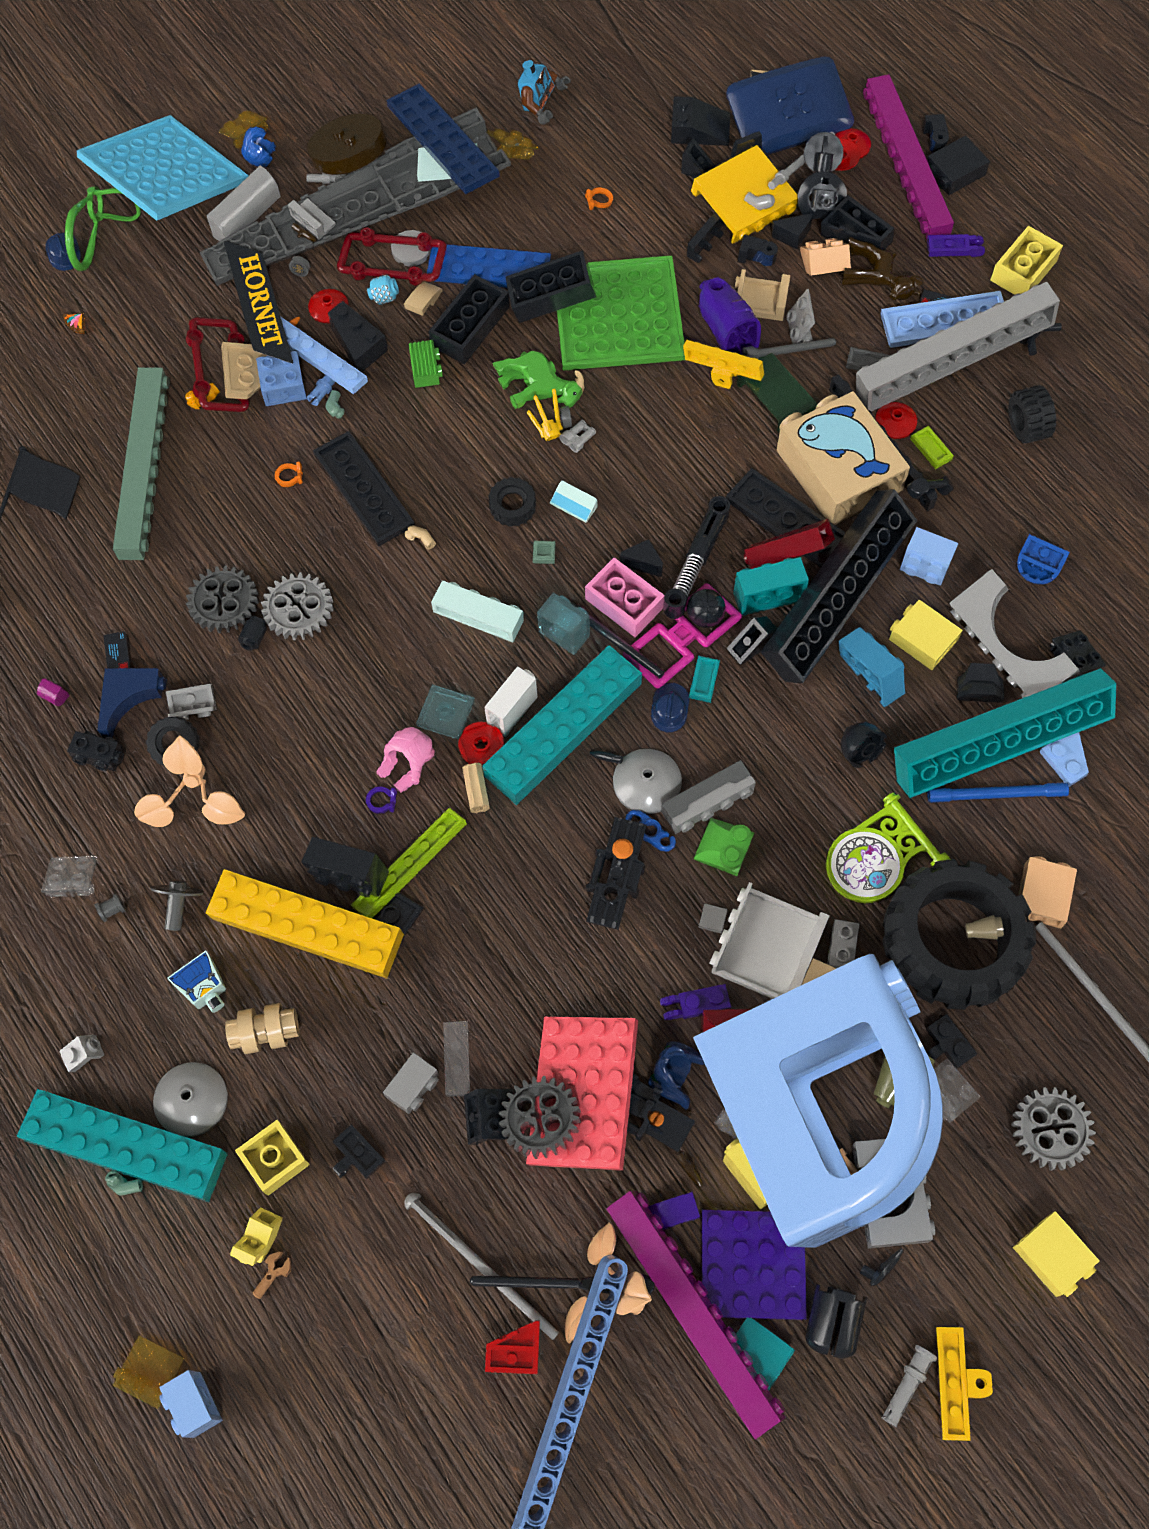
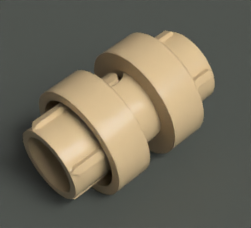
[225,1003,300,1054]

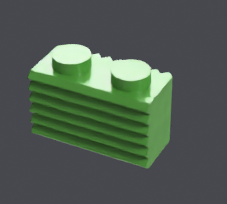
[409,340,443,388]

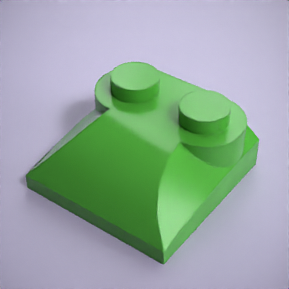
[694,818,754,876]

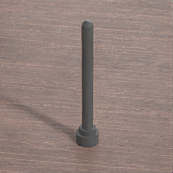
[742,338,836,360]

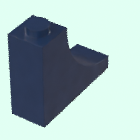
[97,668,166,739]

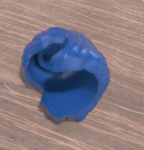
[241,127,276,167]

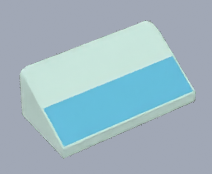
[550,480,597,523]

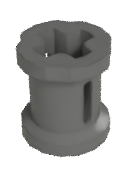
[94,893,126,922]

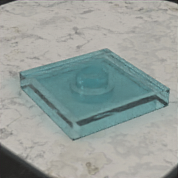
[416,684,475,739]

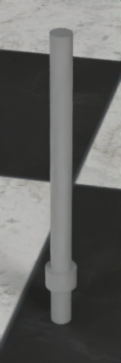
[768,132,835,190]

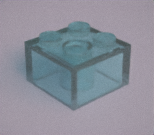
[537,592,590,655]

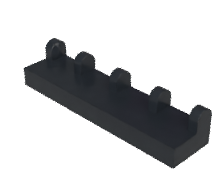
[687,212,725,263]

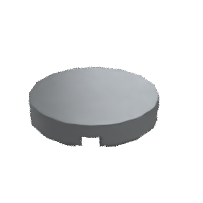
[391,230,431,267]

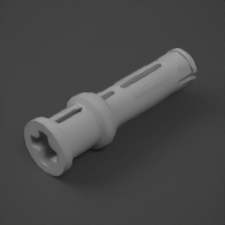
[881,1345,937,1427]

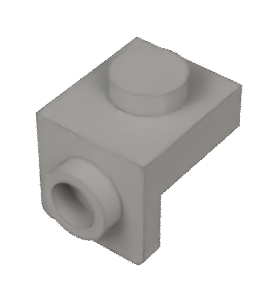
[59,1035,104,1072]

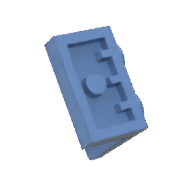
[256,351,307,406]

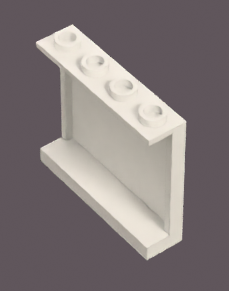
[710,882,830,999]

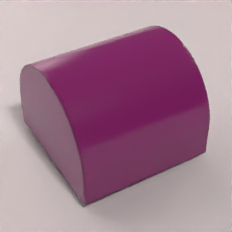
[37,678,69,706]

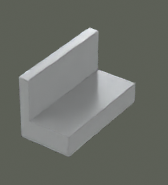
[288,198,336,240]

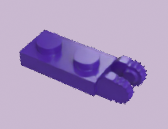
[927,234,985,257]
[660,984,731,1020]

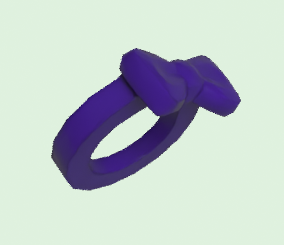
[366,786,397,814]

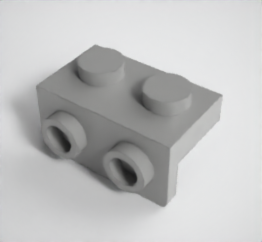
[166,684,217,720]

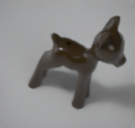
[842,237,924,301]

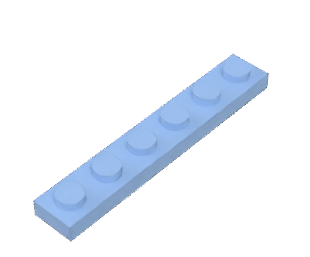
[280,316,368,394]

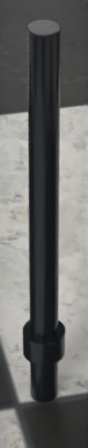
[561,597,665,679]

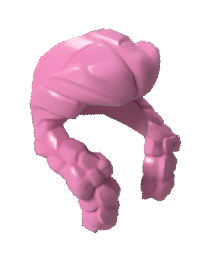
[377,727,435,793]

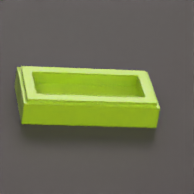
[910,426,954,470]

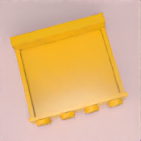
[691,145,798,244]

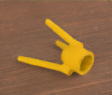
[527,389,563,441]

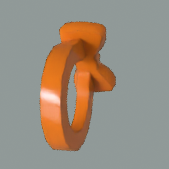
[585,187,613,210]
[274,462,303,487]

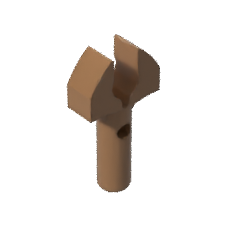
[253,1252,292,1299]

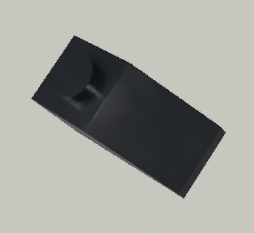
[727,616,777,665]

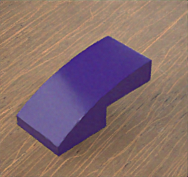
[648,1192,700,1230]

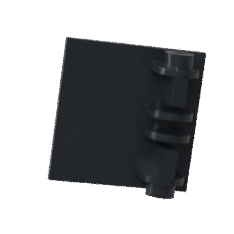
[1049,630,1106,678]

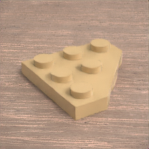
[221,342,268,399]

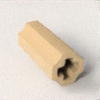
[462,763,490,813]

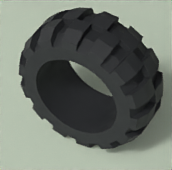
[882,859,1036,1010]

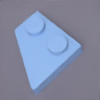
[1040,732,1089,787]

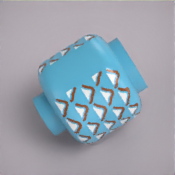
[367,275,399,305]

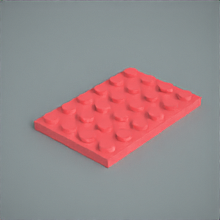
[526,1017,638,1170]

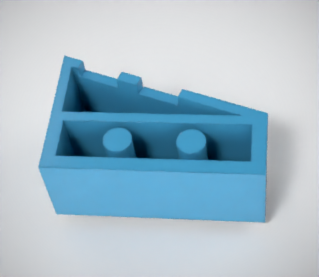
[839,627,905,707]

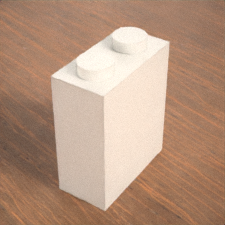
[484,666,537,737]

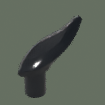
[860,1248,904,1286]

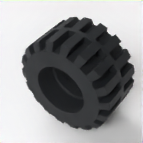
[1008,385,1056,444]

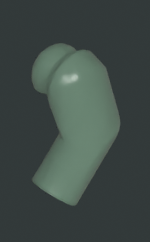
[326,390,345,419]
[105,1171,143,1196]

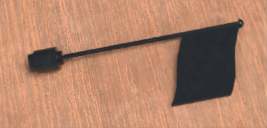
[0,446,80,521]

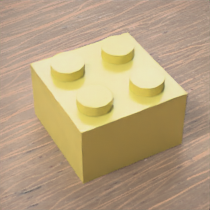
[235,1120,310,1196]

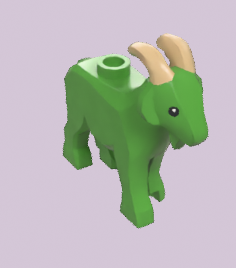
[493,351,585,409]

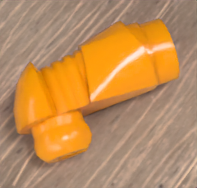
[185,383,220,410]

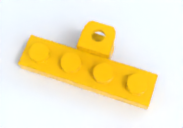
[683,340,764,389]
[936,1327,993,1441]

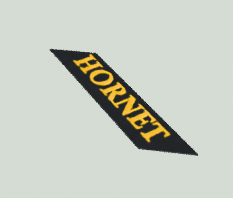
[224,241,293,364]

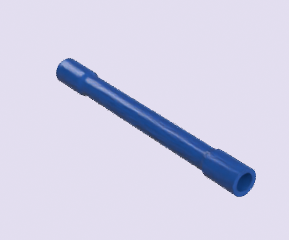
[927,782,1069,803]

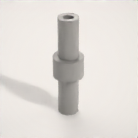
[307,173,346,184]

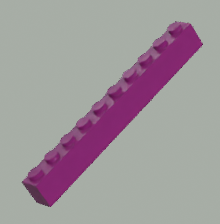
[863,74,954,239]
[606,1191,786,1440]

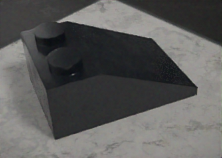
[671,96,730,146]

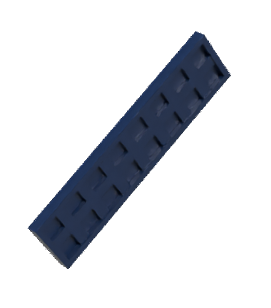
[386,83,500,194]

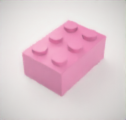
[585,558,665,637]

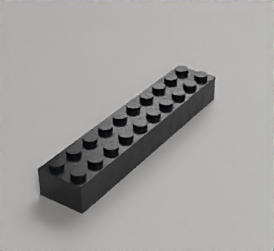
[761,489,917,683]

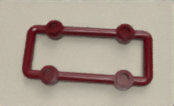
[337,227,447,286]
[186,317,250,412]

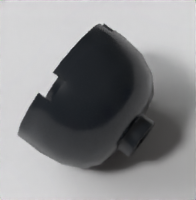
[840,722,887,768]

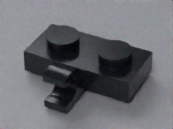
[926,1014,977,1069]
[332,1124,385,1180]

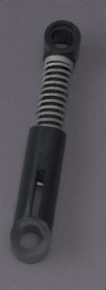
[663,496,730,619]

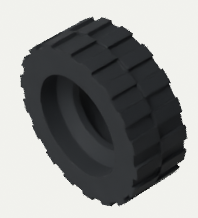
[489,477,536,527]
[146,717,200,765]

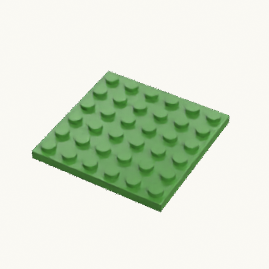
[557,256,685,370]

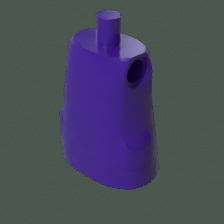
[699,277,761,355]

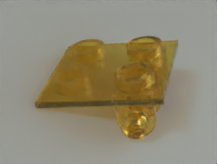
[218,111,268,149]
[486,129,539,160]
[112,1335,184,1409]

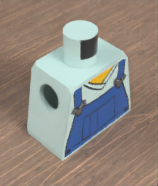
[168,951,226,1013]

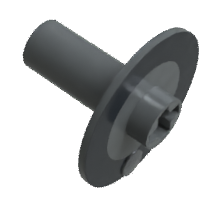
[150,881,204,931]

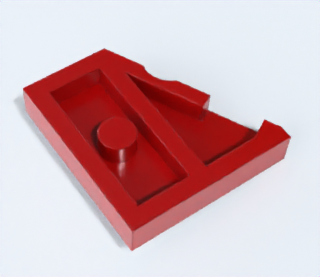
[485,1320,540,1374]

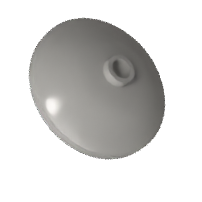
[613,749,682,814]
[153,1062,228,1137]

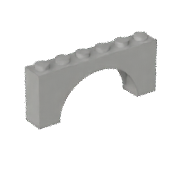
[949,569,1081,698]

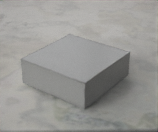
[699,903,727,934]

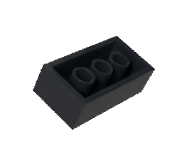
[505,250,596,323]
[428,274,510,365]

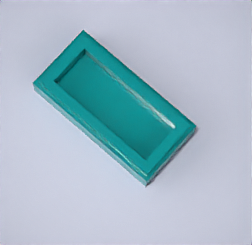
[689,656,720,703]

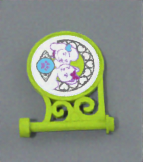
[826,792,950,903]

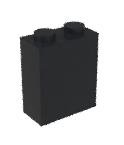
[927,136,990,195]

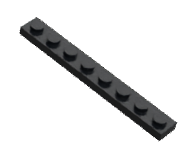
[829,374,938,512]

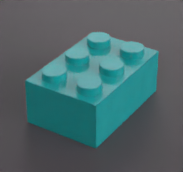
[733,557,809,616]

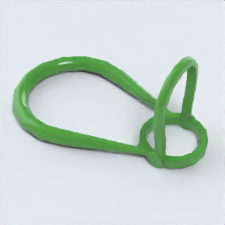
[65,187,141,272]

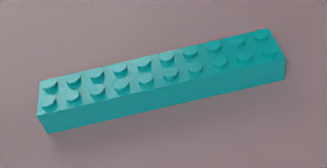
[894,668,1116,798]

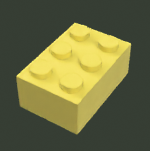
[990,226,1063,295]

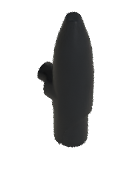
[590,751,623,764]

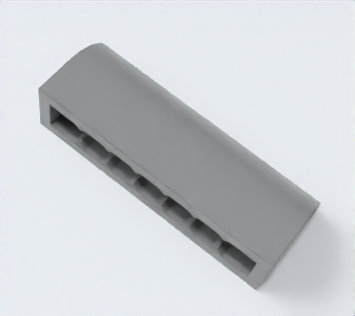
[207,165,281,241]

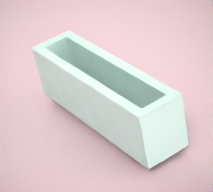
[431,580,524,642]

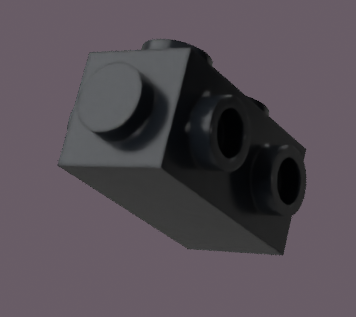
[67,731,124,771]

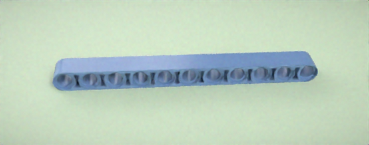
[511,1255,628,1529]

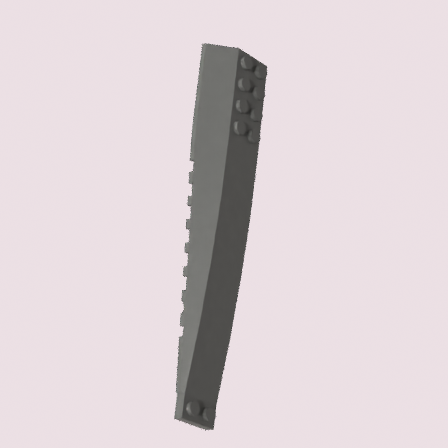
[200,108,511,286]

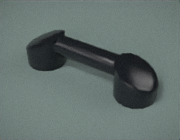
[907,475,954,499]

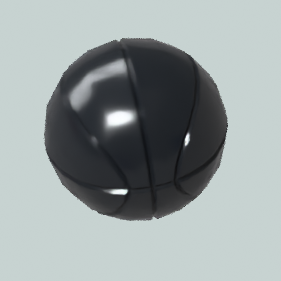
[687,589,726,628]

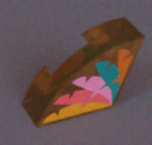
[63,313,85,334]

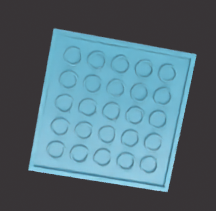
[77,115,249,221]

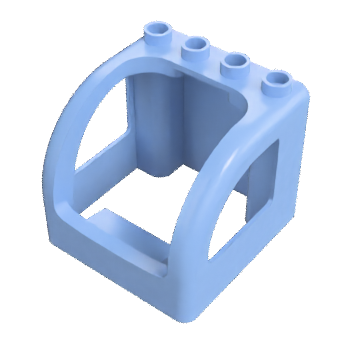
[693,954,943,1248]

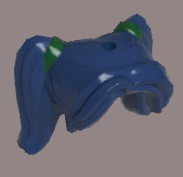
[648,1041,705,1110]

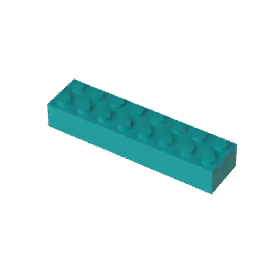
[482,645,642,805]
[16,1089,228,1202]

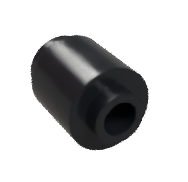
[238,616,267,651]

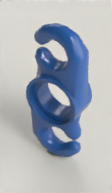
[625,810,676,852]

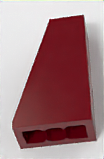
[744,519,835,569]

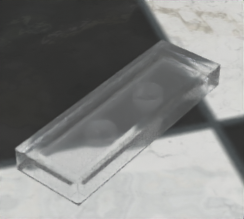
[443,1021,470,1097]

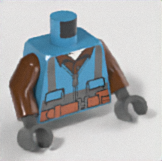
[518,60,571,125]

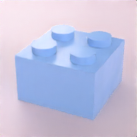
[900,527,958,586]
[159,1370,223,1438]

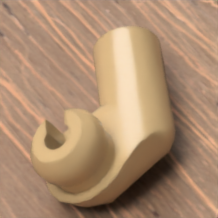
[405,525,436,549]

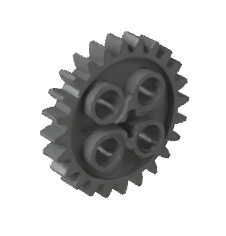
[186,566,259,633]
[499,1076,581,1159]

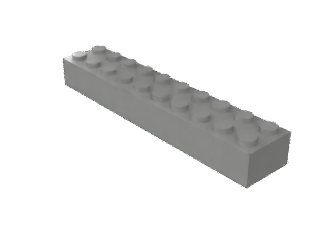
[856,282,1060,412]

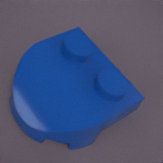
[1017,534,1070,585]

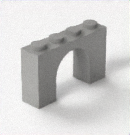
[852,1139,935,1249]

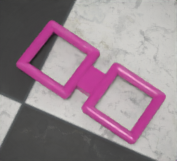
[623,583,742,688]

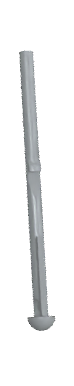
[1036,922,1149,1062]
[404,1193,559,1340]

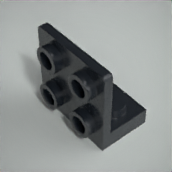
[464,1089,526,1145]

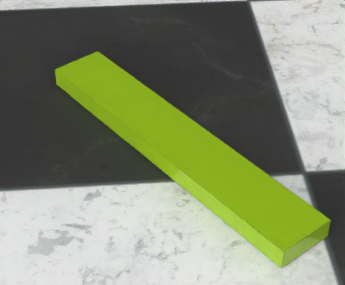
[351,807,467,918]

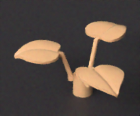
[134,735,246,827]
[565,1223,652,1344]

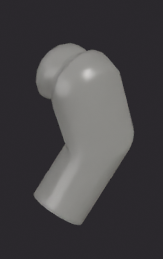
[744,192,775,210]

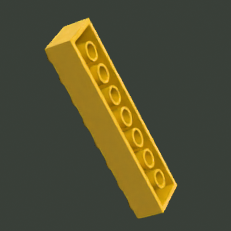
[206,869,404,979]

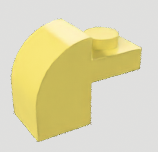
[230,1207,283,1266]

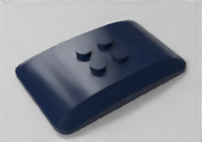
[726,57,854,155]

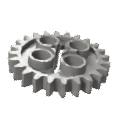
[261,573,334,641]
[1011,1087,1096,1171]

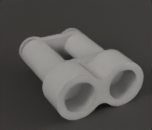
[559,420,596,453]

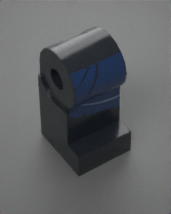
[922,114,949,153]
[737,235,778,266]

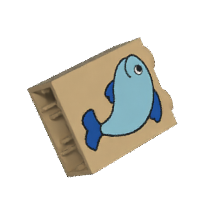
[777,391,910,525]

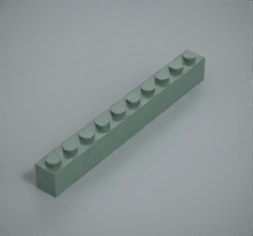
[113,368,170,560]

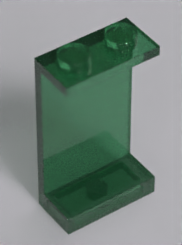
[737,353,818,434]

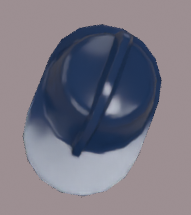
[45,233,81,271]
[651,683,689,732]

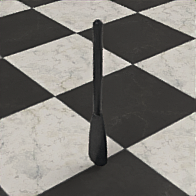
[469,1274,655,1294]

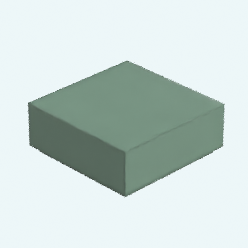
[533,541,555,564]

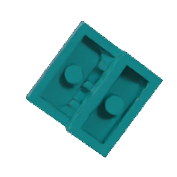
[736,1317,795,1391]

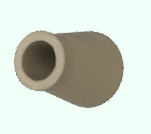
[965,915,1004,940]

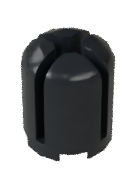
[805,1284,868,1359]

